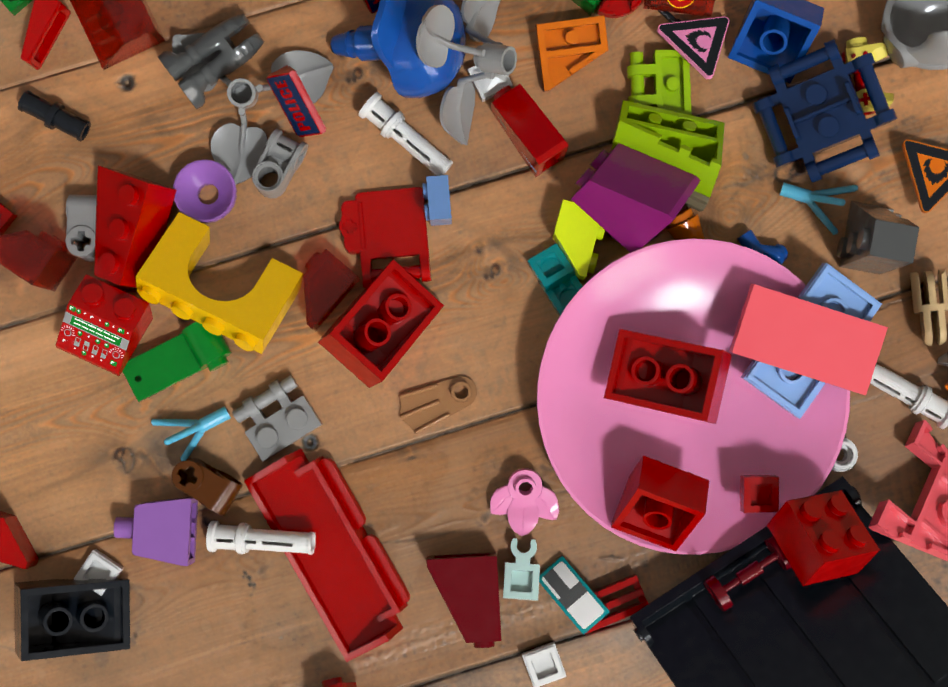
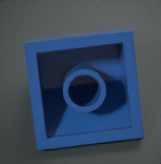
[728,0,824,84]

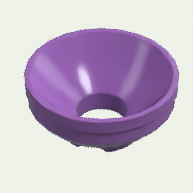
[173,160,237,223]

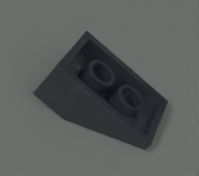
[14,579,130,661]

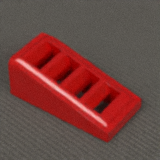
[20,0,71,70]

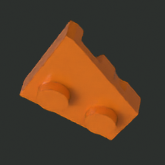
[535,15,608,92]

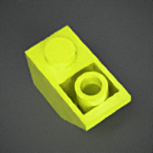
[552,199,605,280]

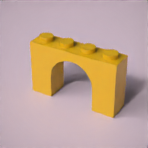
[135,212,303,354]

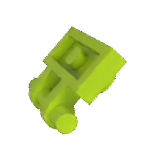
[627,49,692,115]

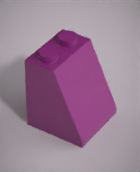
[571,143,701,253]

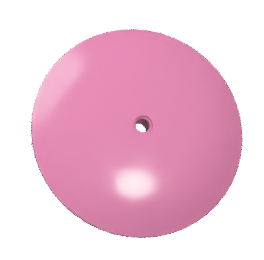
[537,239,850,555]

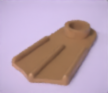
[400,376,477,434]

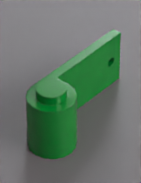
[122,322,232,402]

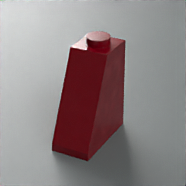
[426,552,502,648]

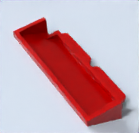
[244,448,410,662]

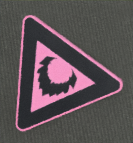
[657,16,730,79]

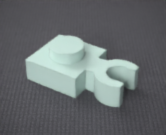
[503,538,540,601]

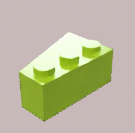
[611,100,725,198]

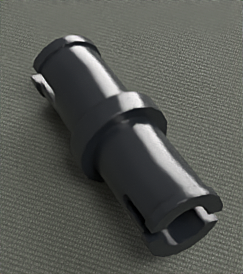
[18,90,91,142]

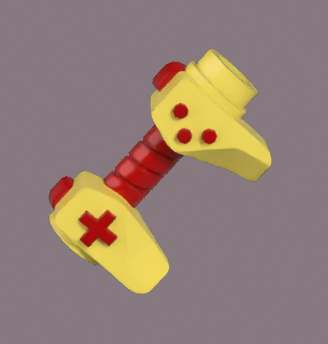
[841,37,894,116]

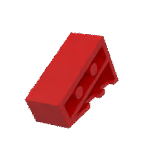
[94,165,177,288]

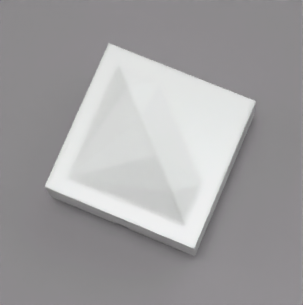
[467,66,513,102]

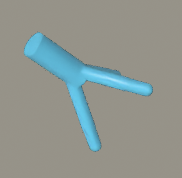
[780,182,858,235]
[151,406,231,461]

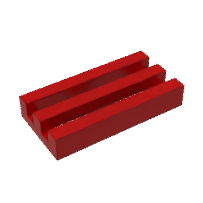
[585,574,648,634]

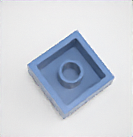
[422,175,452,226]

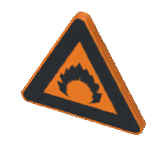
[902,139,948,213]

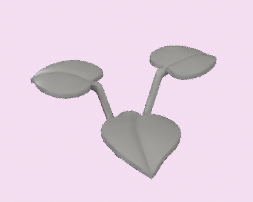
[416,0,517,145]
[172,33,333,184]

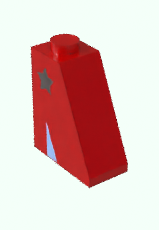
[491,84,569,177]

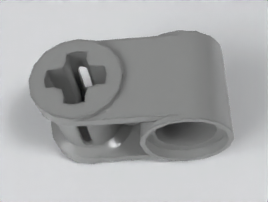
[252,128,308,199]
[65,195,97,262]

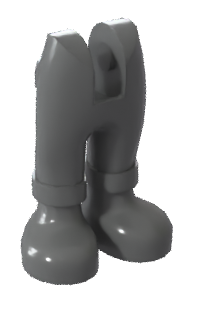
[158,14,264,109]

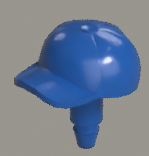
[330,0,466,98]

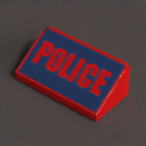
[266,65,326,137]

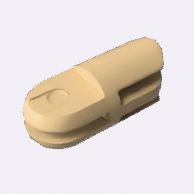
[910,269,948,346]

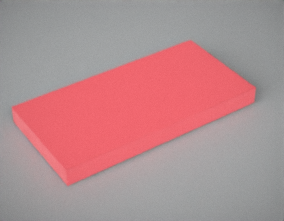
[729,284,888,395]

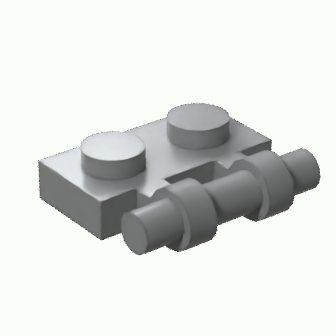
[232,375,323,461]

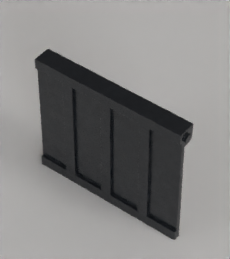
[630,476,948,687]

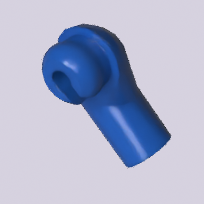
[737,230,788,265]

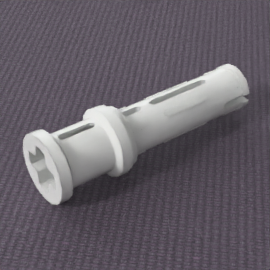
[358,92,453,176]
[870,363,948,429]
[206,521,316,555]

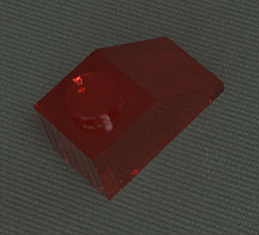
[303,249,361,331]

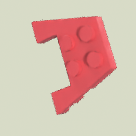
[868,419,948,561]

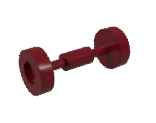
[703,536,791,612]

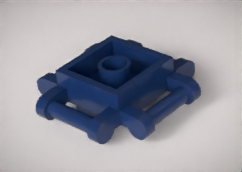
[752,39,897,183]

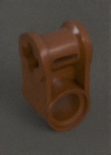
[172,458,243,515]

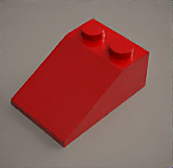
[318,259,444,388]
[604,329,732,424]

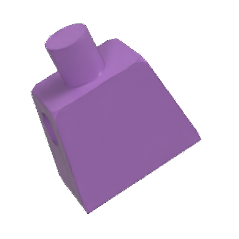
[114,497,198,566]

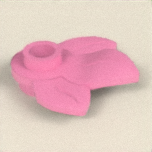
[490,468,559,536]

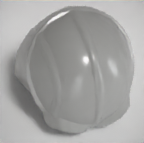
[881,0,948,70]

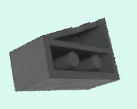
[837,201,919,275]

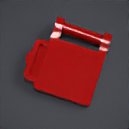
[339,187,432,288]

